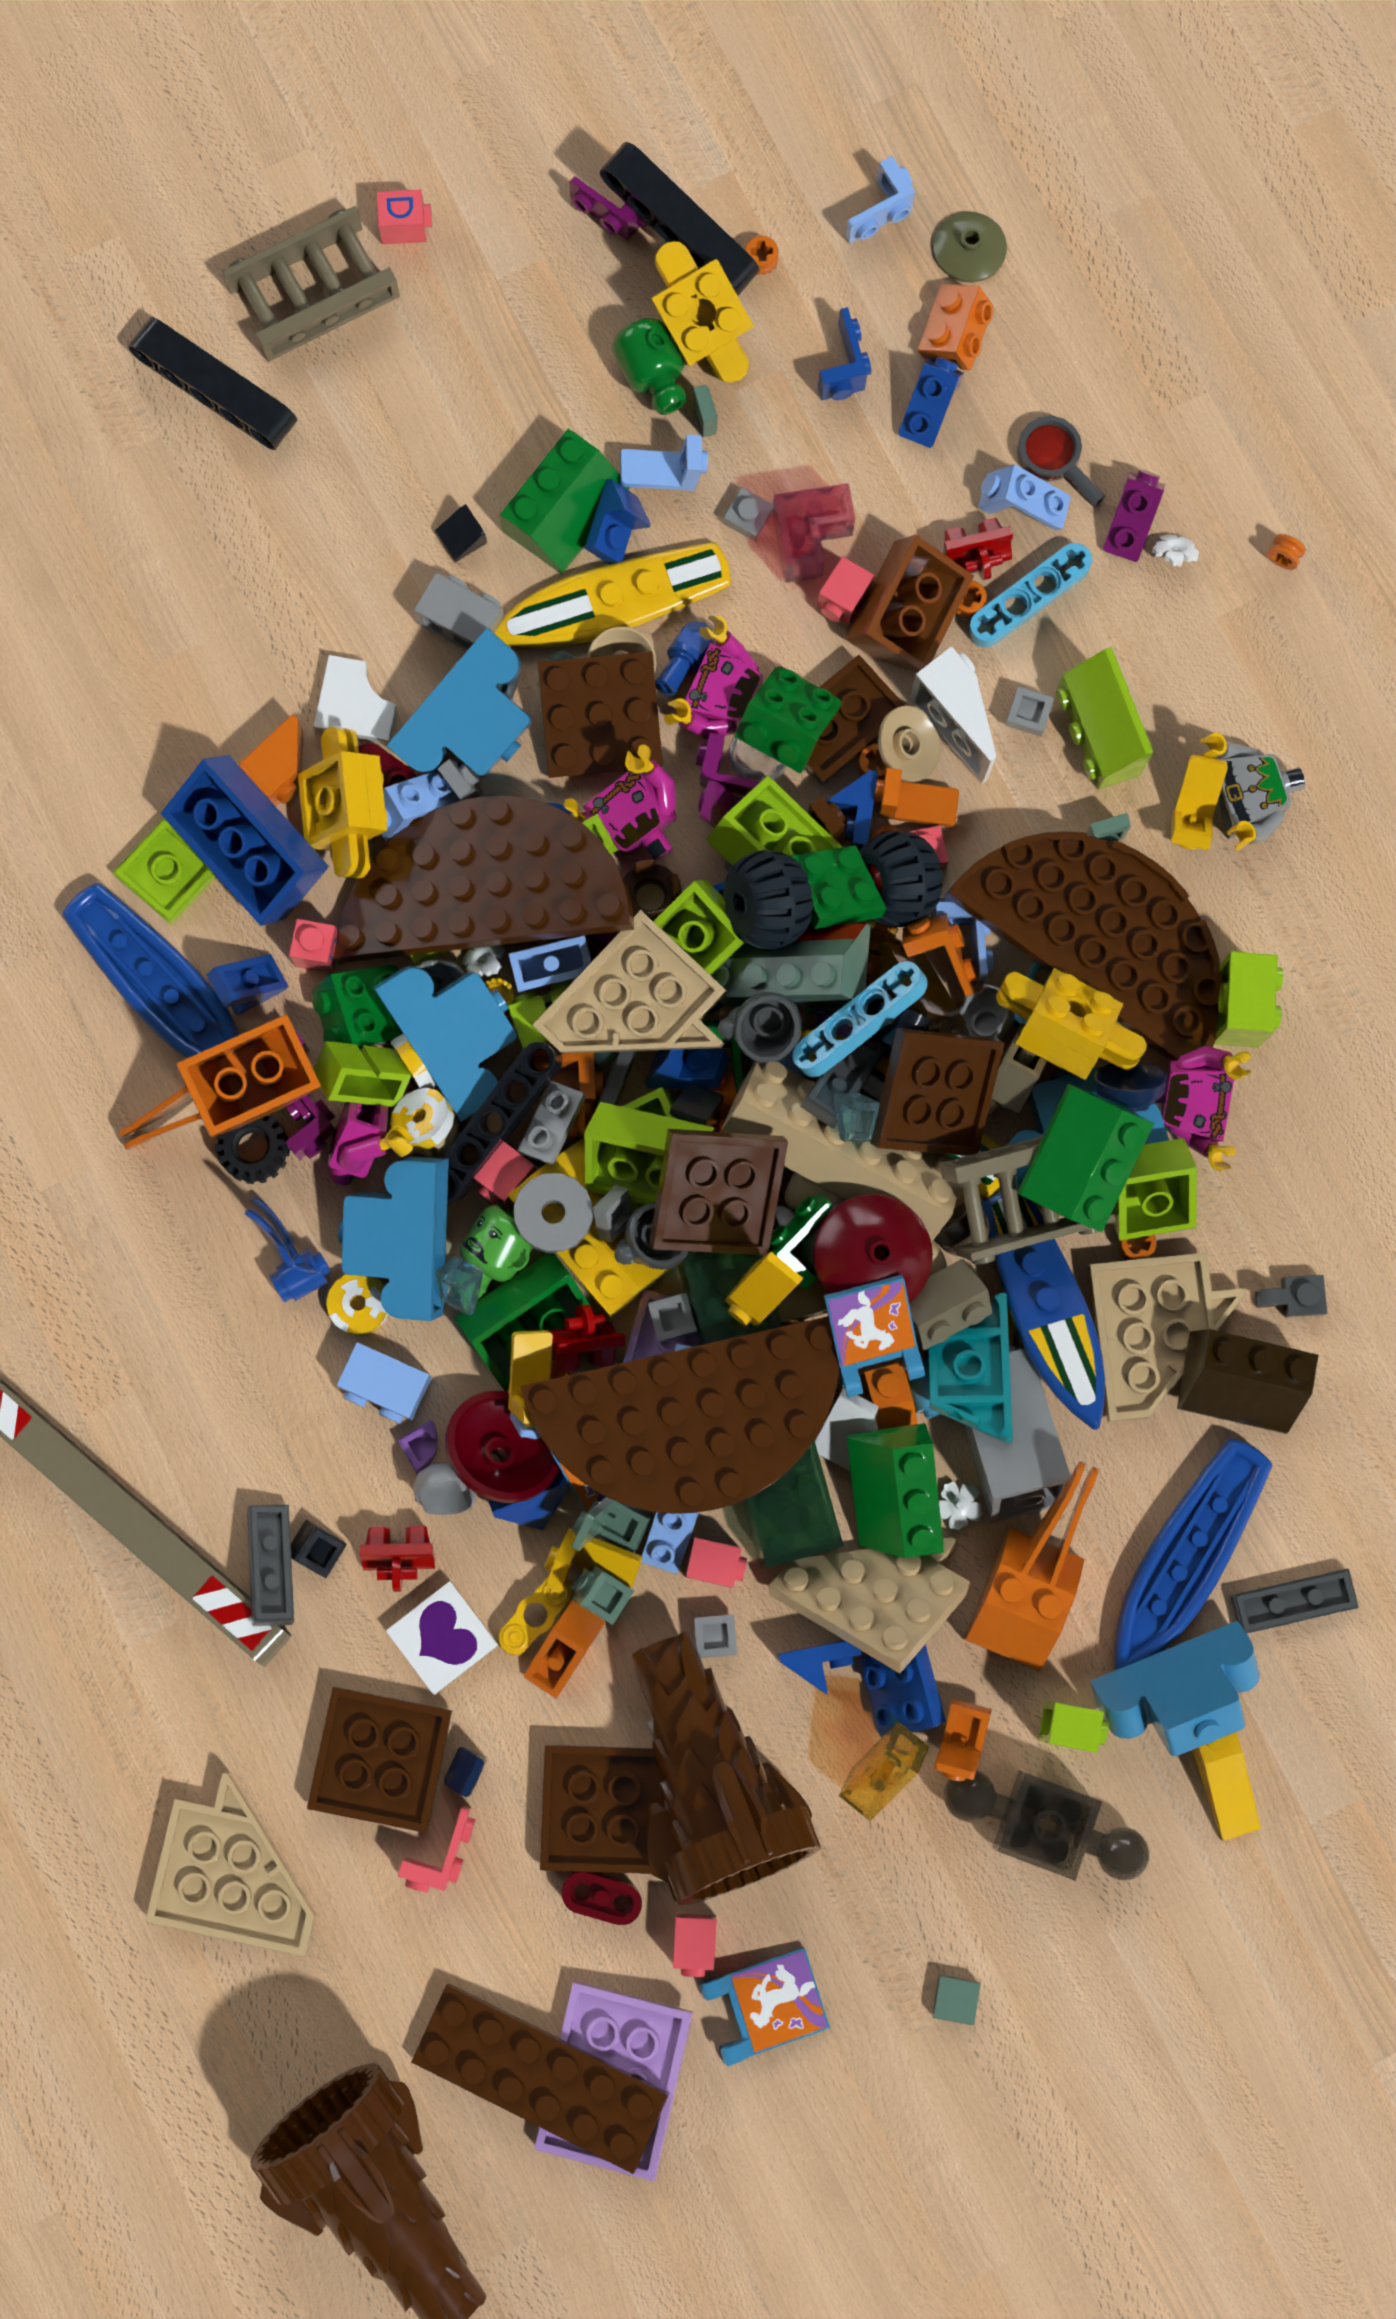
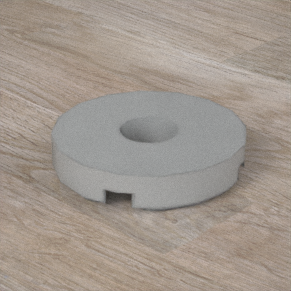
[514,1173,593,1253]

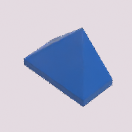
[488,1469,569,1530]

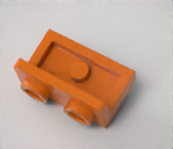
[917,284,993,371]

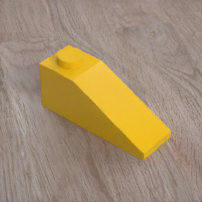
[724,1252,803,1326]
[1192,1732,1261,1841]

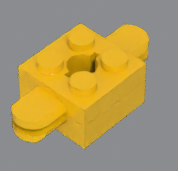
[649,242,754,383]
[298,726,387,879]
[996,968,1147,1080]

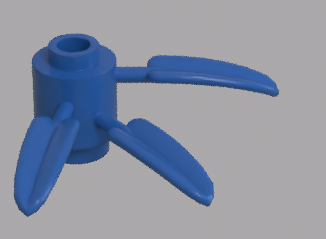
[244,1197,331,1303]

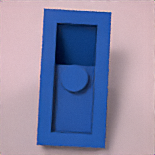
[585,479,651,564]
[827,770,878,852]
[206,954,289,1015]
[645,1049,729,1089]
[778,1641,862,1695]

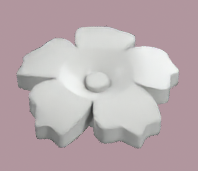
[1152,535,1199,567]
[461,945,506,977]
[939,1481,983,1531]

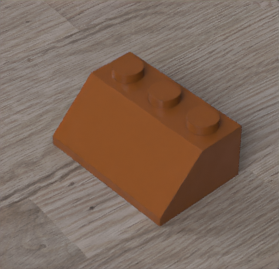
[845,534,974,673]

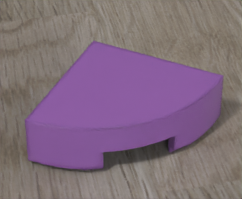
[397,1420,438,1475]

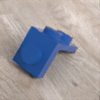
[818,307,871,400]
[898,356,964,448]

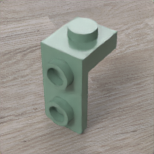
[572,1497,653,1553]
[571,1564,634,1625]

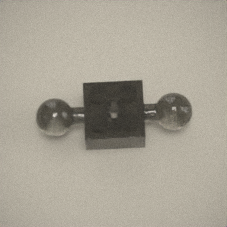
[944,1770,1150,1881]

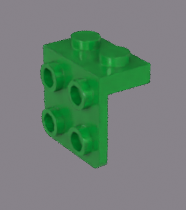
[734,667,842,774]
[311,965,403,1050]

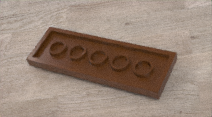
[411,1984,670,2174]

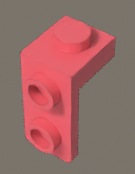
[397,1806,476,1893]

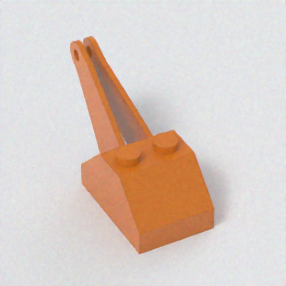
[118,1014,321,1150]
[963,1461,1099,1671]

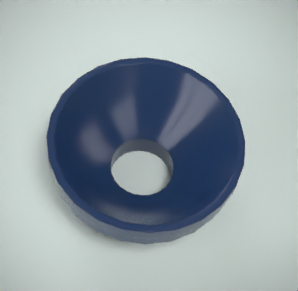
[1094,1062,1167,1112]

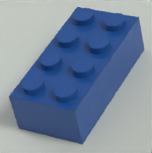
[161,755,329,926]

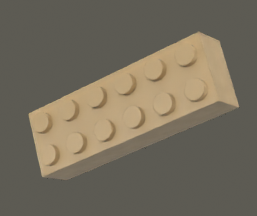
[721,1061,960,1243]

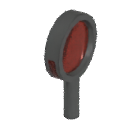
[1017,416,1105,506]

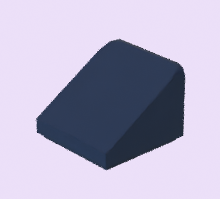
[444,1747,487,1797]

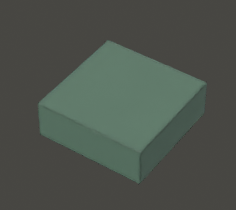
[693,384,718,438]
[1086,813,1131,842]
[932,1975,980,2025]

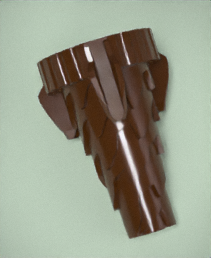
[632,1632,821,1905]
[250,2063,486,2319]

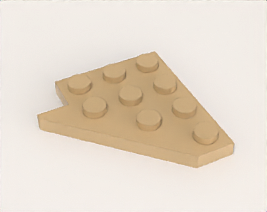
[533,910,727,1054]
[1088,1252,1246,1422]
[769,1537,970,1673]
[145,1772,316,1957]

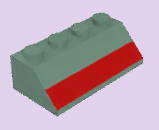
[711,924,871,1007]

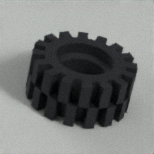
[215,1115,290,1184]

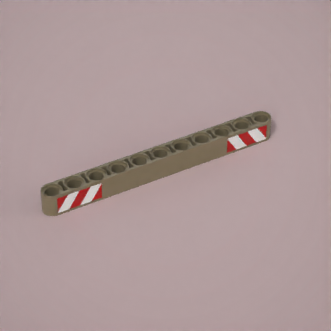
[0,1378,292,1667]

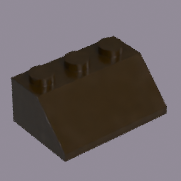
[1177,1329,1319,1434]

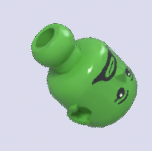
[452,1205,533,1303]

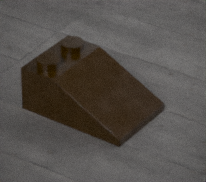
[880,942,970,1057]

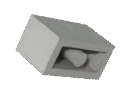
[414,572,504,650]

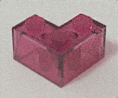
[772,483,855,583]

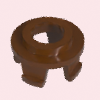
[623,859,682,921]

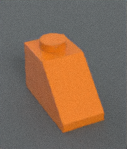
[238,714,303,806]
[861,1362,918,1430]
[523,1600,606,1699]

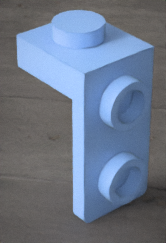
[845,156,915,243]
[620,435,708,491]
[978,464,1071,530]
[381,770,462,843]
[931,897,993,984]
[642,1512,699,1574]

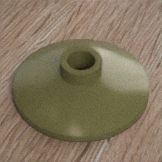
[933,212,1007,283]

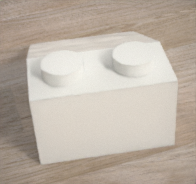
[909,646,997,784]

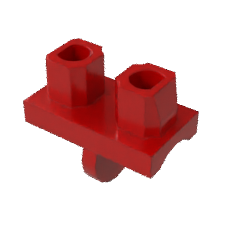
[944,518,1013,580]
[548,1304,626,1372]
[359,1526,436,1592]

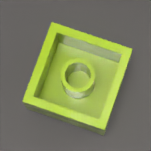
[1215,951,1283,1048]
[1112,1138,1197,1241]

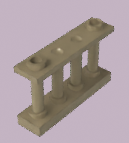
[222,206,400,362]
[939,1136,1115,1264]

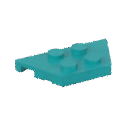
[928,1293,1013,1443]

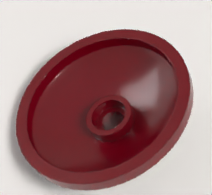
[813,1194,933,1303]
[445,1390,560,1503]

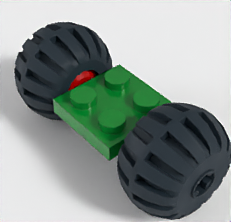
[724,830,943,949]

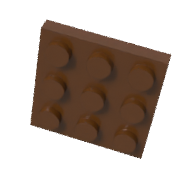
[537,651,663,778]
[870,1028,1005,1156]
[649,1129,788,1255]
[307,1687,453,1833]
[540,1745,665,1874]

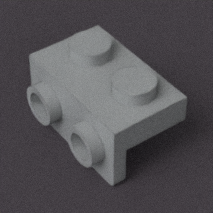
[517,1080,586,1167]

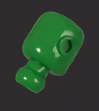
[612,318,686,415]

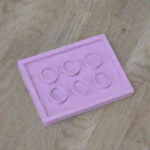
[534,1981,694,2181]

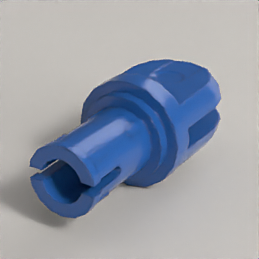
[655,621,715,697]

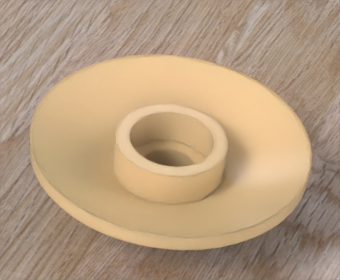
[878,705,940,782]

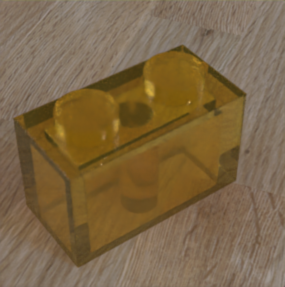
[838,1721,929,1821]

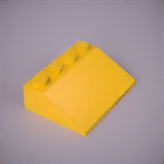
[508,1138,693,1320]

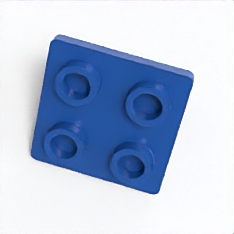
[860,1644,946,1738]

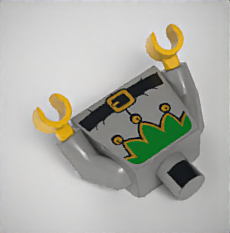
[1200,732,1305,851]

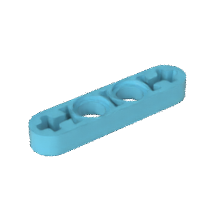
[968,543,1092,648]
[793,961,928,1077]

